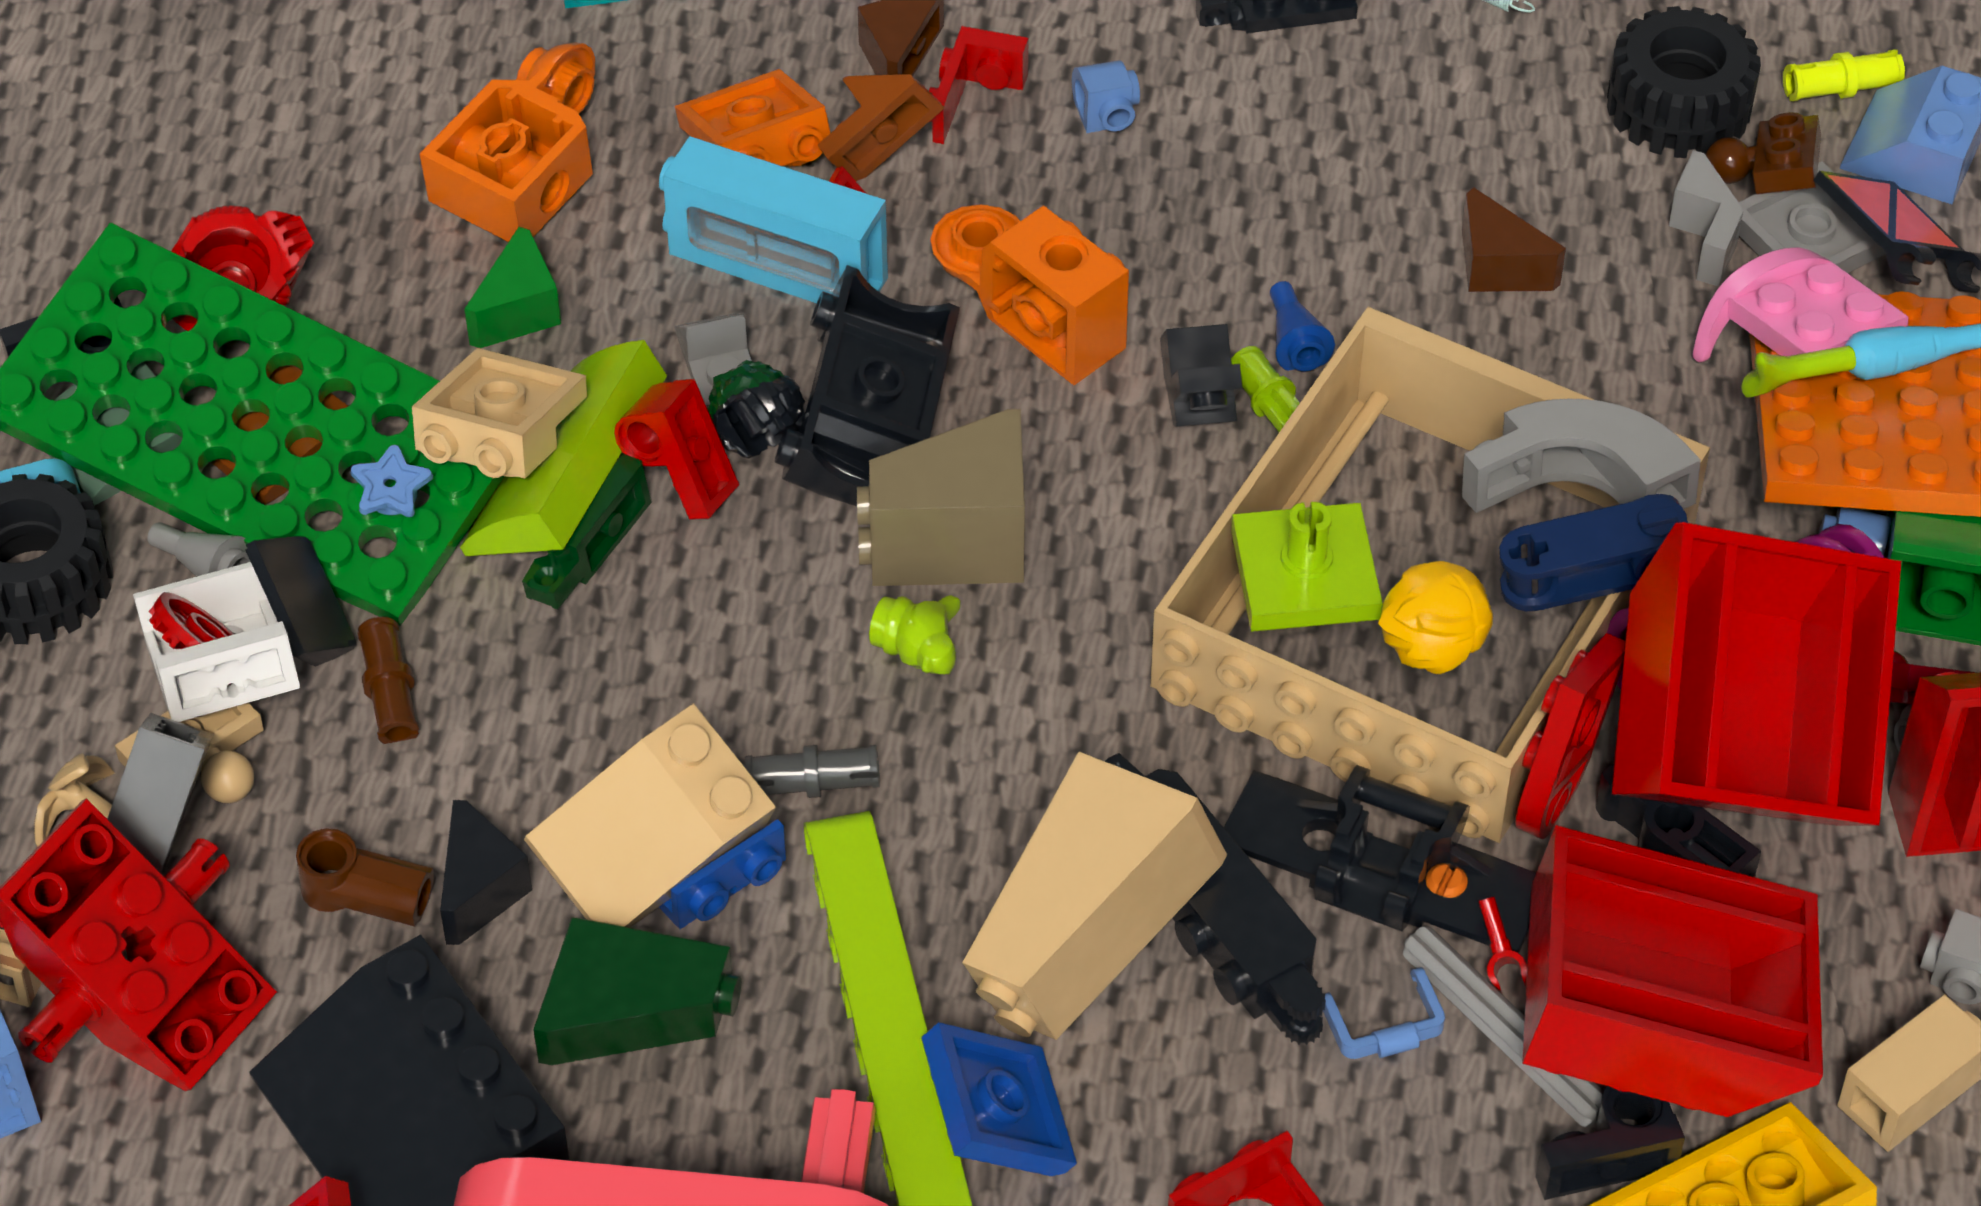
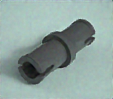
[745,745,880,798]

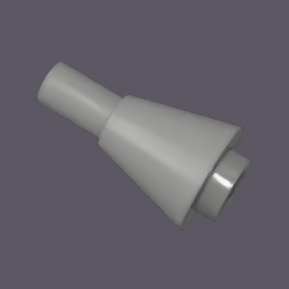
[147,522,250,577]

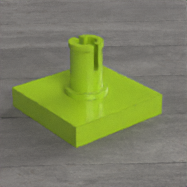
[1231,502,1383,632]

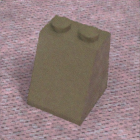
[857,409,1025,586]

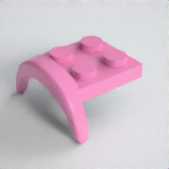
[1693,247,1909,362]

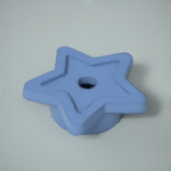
[351,445,433,517]

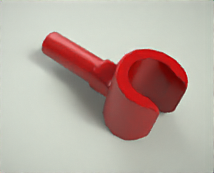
[1478,896,1527,994]

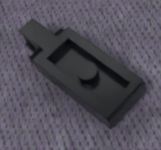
[1196,0,1358,34]

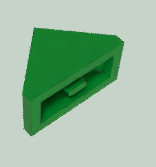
[465,227,561,348]

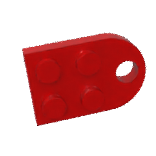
[1515,633,1626,839]

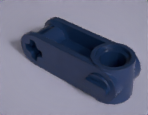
[1499,494,1688,612]

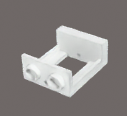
[133,562,300,722]

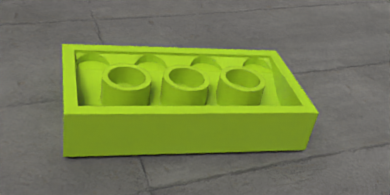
[460,340,667,556]

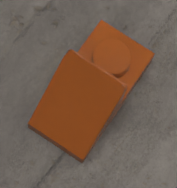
[818,74,944,181]

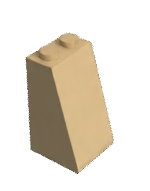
[962,752,1227,1040]

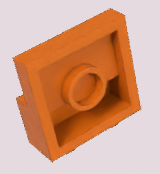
[675,69,830,166]

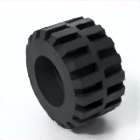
[1607,6,1761,158]
[0,474,113,645]

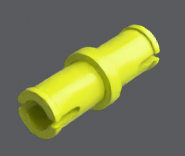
[1783,49,1905,101]

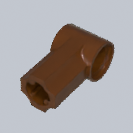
[296,828,434,927]

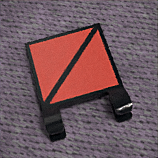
[1814,170,1981,293]

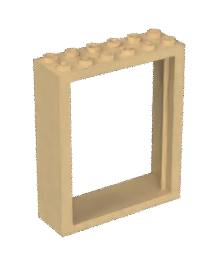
[1151,307,1710,843]

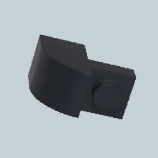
[1160,324,1242,427]

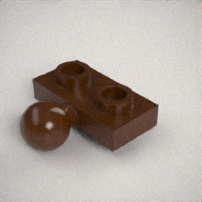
[1706,112,1821,194]

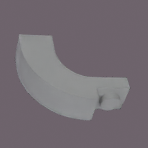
[1462,399,1701,513]

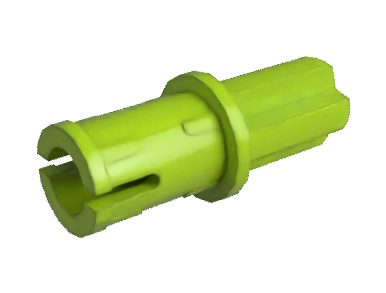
[1231,346,1300,432]

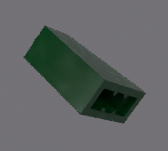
[533,917,742,1066]

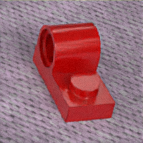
[614,379,739,520]

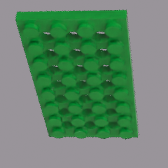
[0,222,505,626]

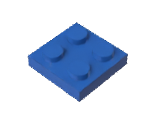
[921,1022,1077,1176]

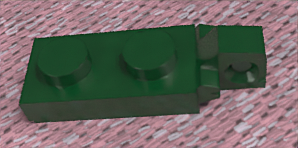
[522,454,652,610]

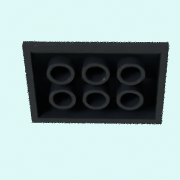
[249,934,570,1206]

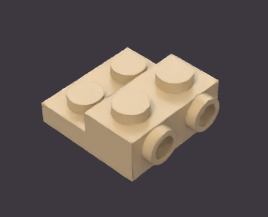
[412,348,587,479]

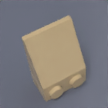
[524,703,776,928]

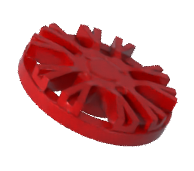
[148,592,234,685]

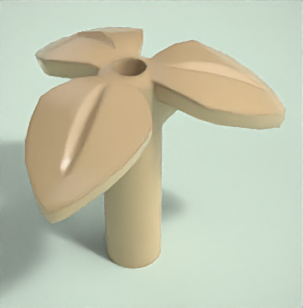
[34,753,115,847]

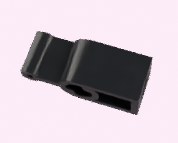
[1596,764,1761,877]

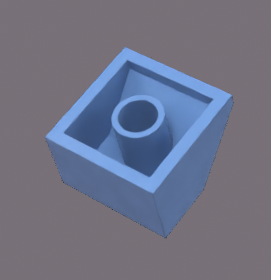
[1840,66,1981,204]

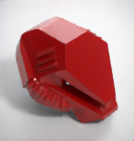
[171,205,314,331]

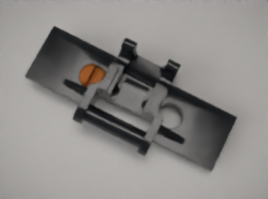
[1224,765,1536,953]

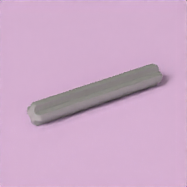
[1403,926,1604,1127]

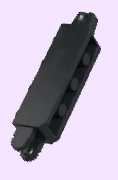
[1105,753,1326,1045]

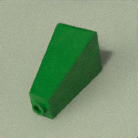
[1884,511,1981,646]

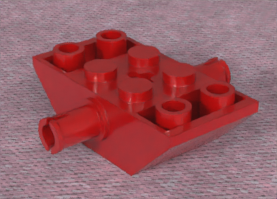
[0,798,277,1091]

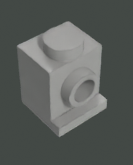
[1920,909,1981,1004]

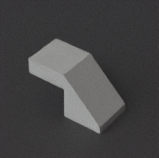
[1669,150,1744,287]

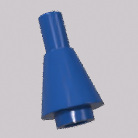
[1270,281,1335,371]

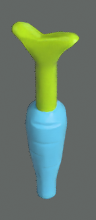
[1741,323,1981,398]

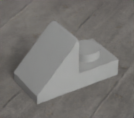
[674,313,752,408]

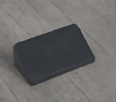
[245,536,356,667]

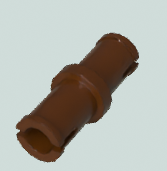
[357,617,419,744]

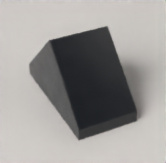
[440,800,532,945]

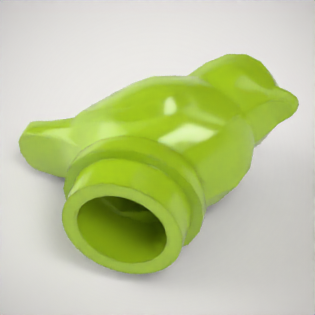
[869,595,960,674]

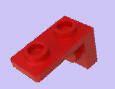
[929,26,1029,144]

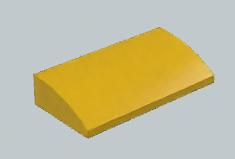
[1588,1102,1877,1206]

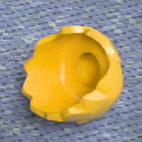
[1378,561,1493,674]

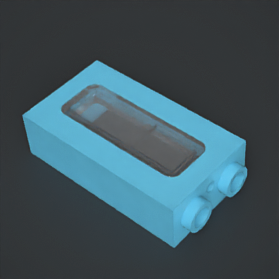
[659,136,888,303]

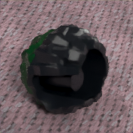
[707,360,805,459]

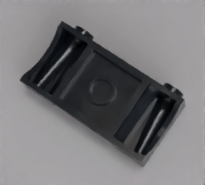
[775,265,960,506]

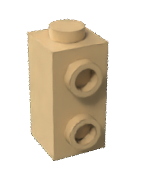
[1837,994,1981,1152]

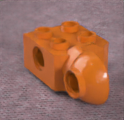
[420,42,595,242]
[930,204,1129,385]

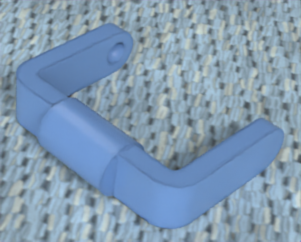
[1323,967,1445,1059]

